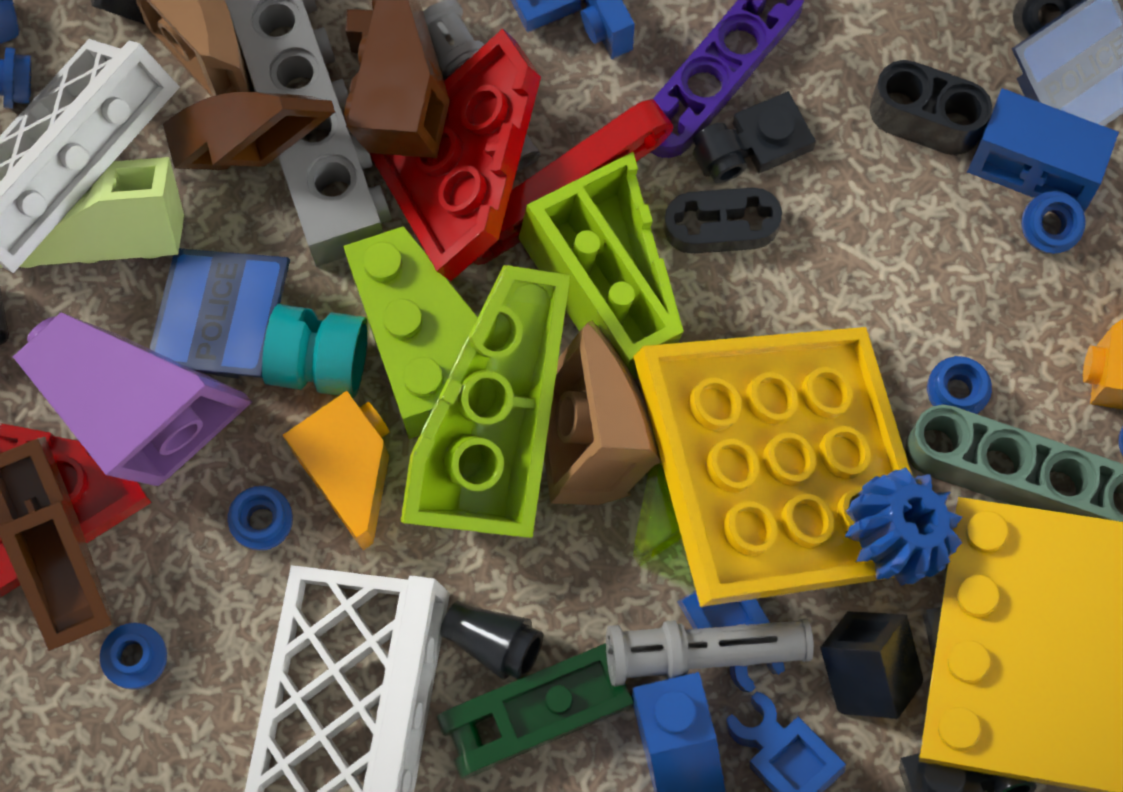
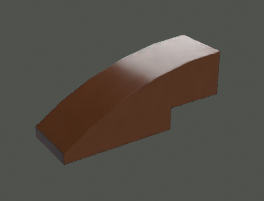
[163,92,335,170]
[0,437,114,651]

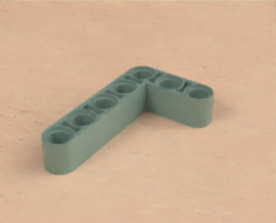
[905,404,1123,522]

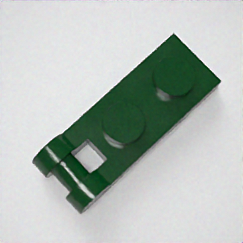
[436,643,634,780]

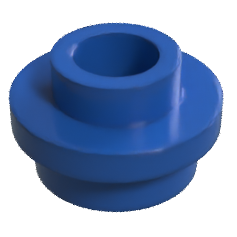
[0,47,31,109]
[1021,191,1085,254]
[927,356,992,414]
[227,486,293,551]
[100,623,167,690]

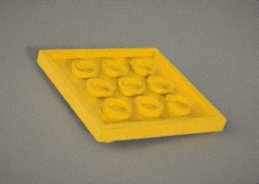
[633,327,912,607]
[919,497,1123,792]

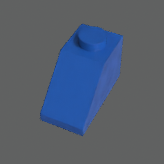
[631,672,726,792]

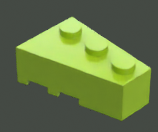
[518,152,684,380]
[343,226,478,439]

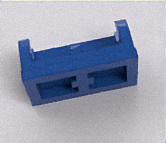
[967,88,1119,213]

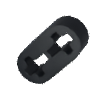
[664,187,782,254]

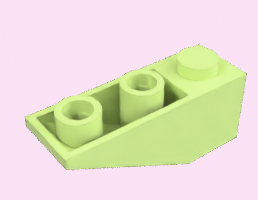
[0,157,184,268]

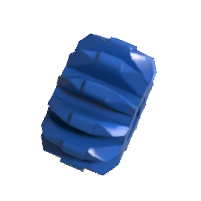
[845,468,962,586]

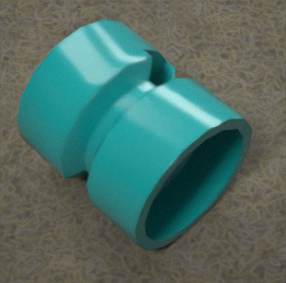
[262,304,369,399]

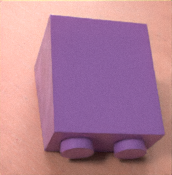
[13,312,252,486]

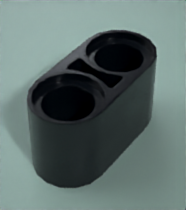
[869,60,992,155]

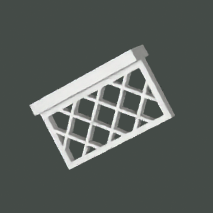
[0,39,180,273]
[245,565,450,792]

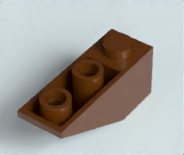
[345,0,450,158]

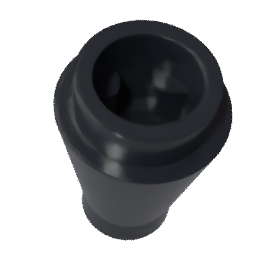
[440,601,543,680]

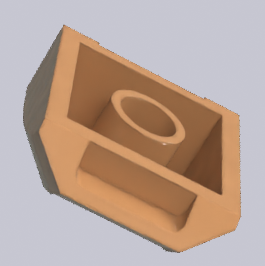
[136,0,251,97]
[544,320,662,505]

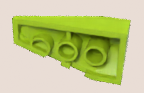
[401,265,571,538]

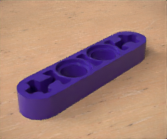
[650,0,804,158]

